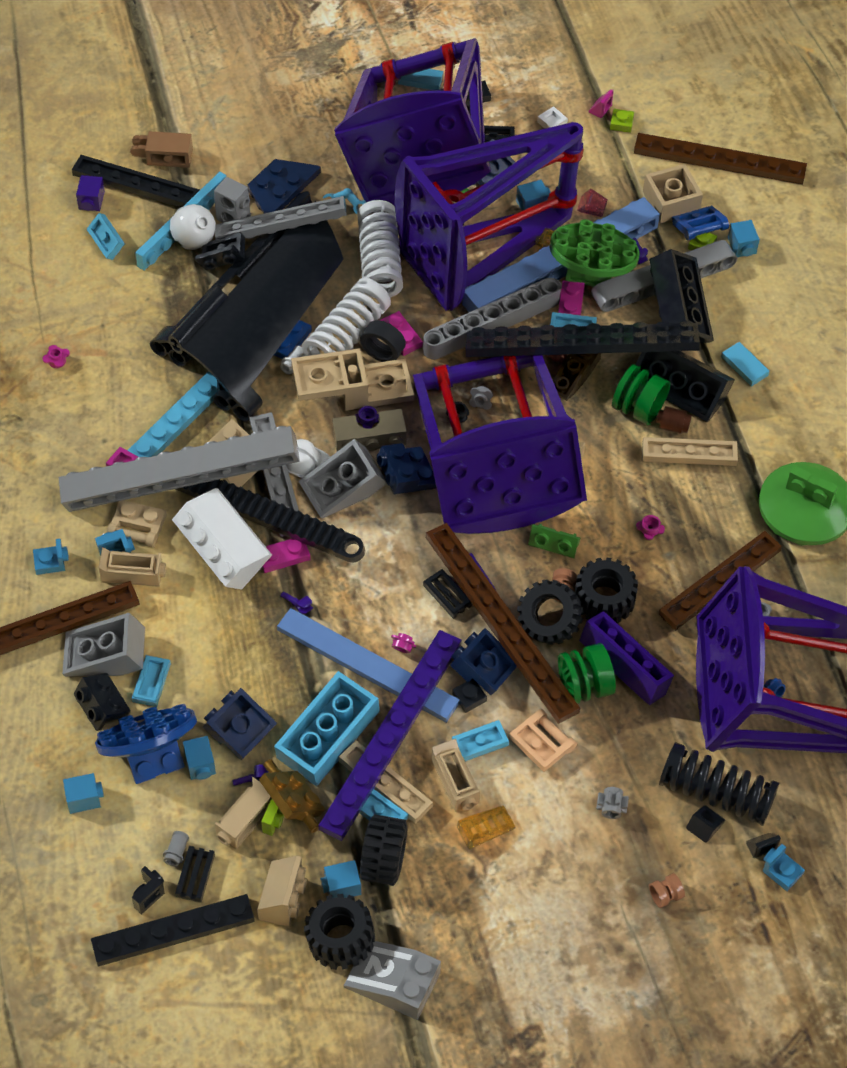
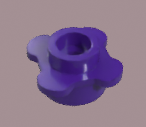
[355,406,379,429]

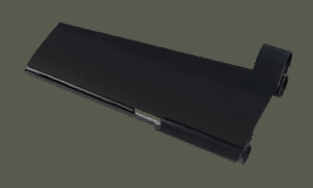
[150,191,344,421]

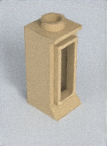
[98,547,166,586]
[432,739,480,812]
[215,777,273,849]

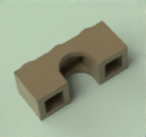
[332,409,407,452]

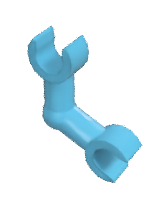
[323,188,367,214]

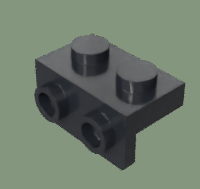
[195,232,245,270]
[74,673,131,731]

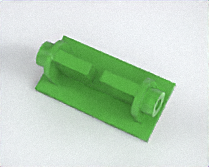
[528,523,581,558]

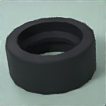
[360,320,406,362]

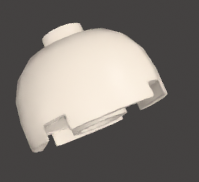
[170,204,216,250]

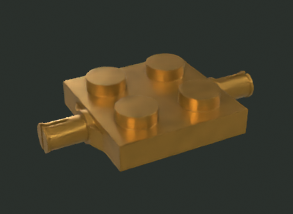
[259,759,325,833]

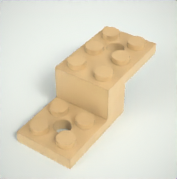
[291,348,414,411]

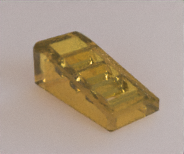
[457,805,516,850]

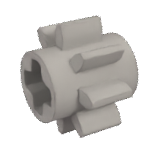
[596,787,629,819]

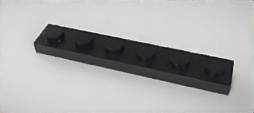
[72,155,200,207]
[91,894,255,967]

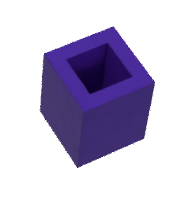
[76,175,105,211]

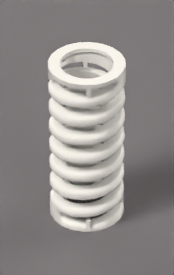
[357,200,403,298]
[302,278,391,356]

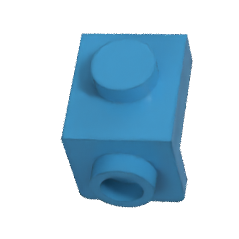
[95,529,135,556]

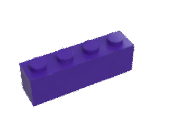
[579,611,674,705]

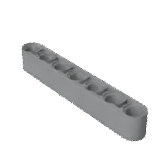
[591,240,737,312]
[423,278,561,360]

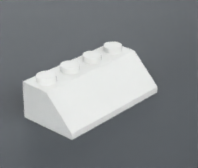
[172,488,272,590]

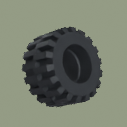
[575,557,638,623]
[517,579,584,645]
[360,814,408,886]
[304,894,375,970]

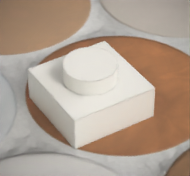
[537,106,568,129]

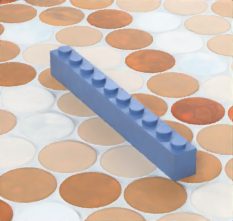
[462,197,660,312]

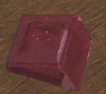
[577,188,608,217]

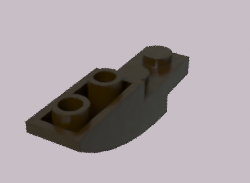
[553,323,601,401]

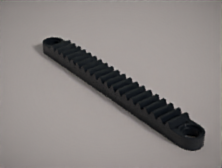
[176,479,365,563]

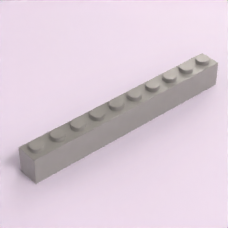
[59,426,300,512]

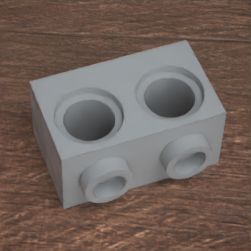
[214,176,251,223]

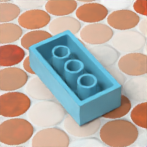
[274,671,380,787]

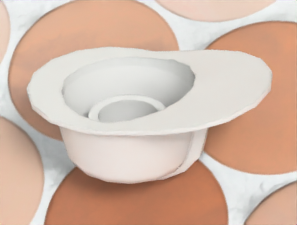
[287,439,330,478]

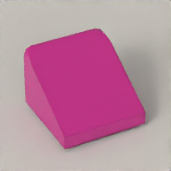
[589,89,614,118]

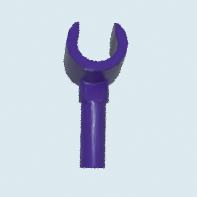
[633,238,648,264]
[280,591,313,614]
[232,764,268,786]

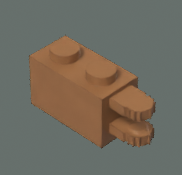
[130,131,193,168]

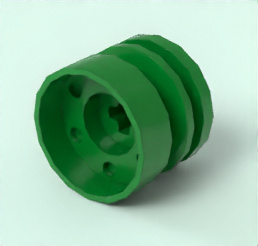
[612,364,670,425]
[558,643,616,704]

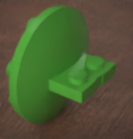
[549,219,640,287]
[759,462,847,546]

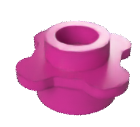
[43,345,70,368]
[636,515,665,540]
[391,633,416,654]

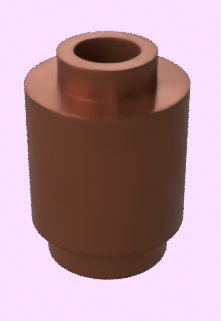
[656,406,692,434]

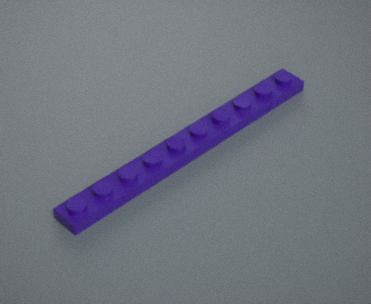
[319,630,462,841]

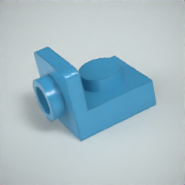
[33,538,69,575]
[763,844,805,891]

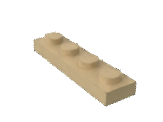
[642,437,738,466]
[339,740,433,824]

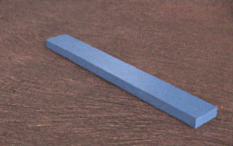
[277,608,460,723]

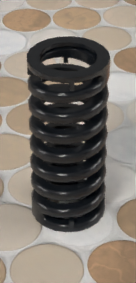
[659,742,780,826]

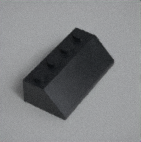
[649,249,714,344]
[635,351,735,422]

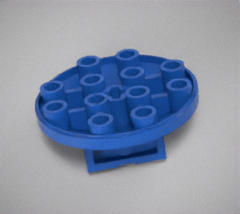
[95,704,197,784]

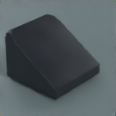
[686,805,725,842]
[746,833,781,858]

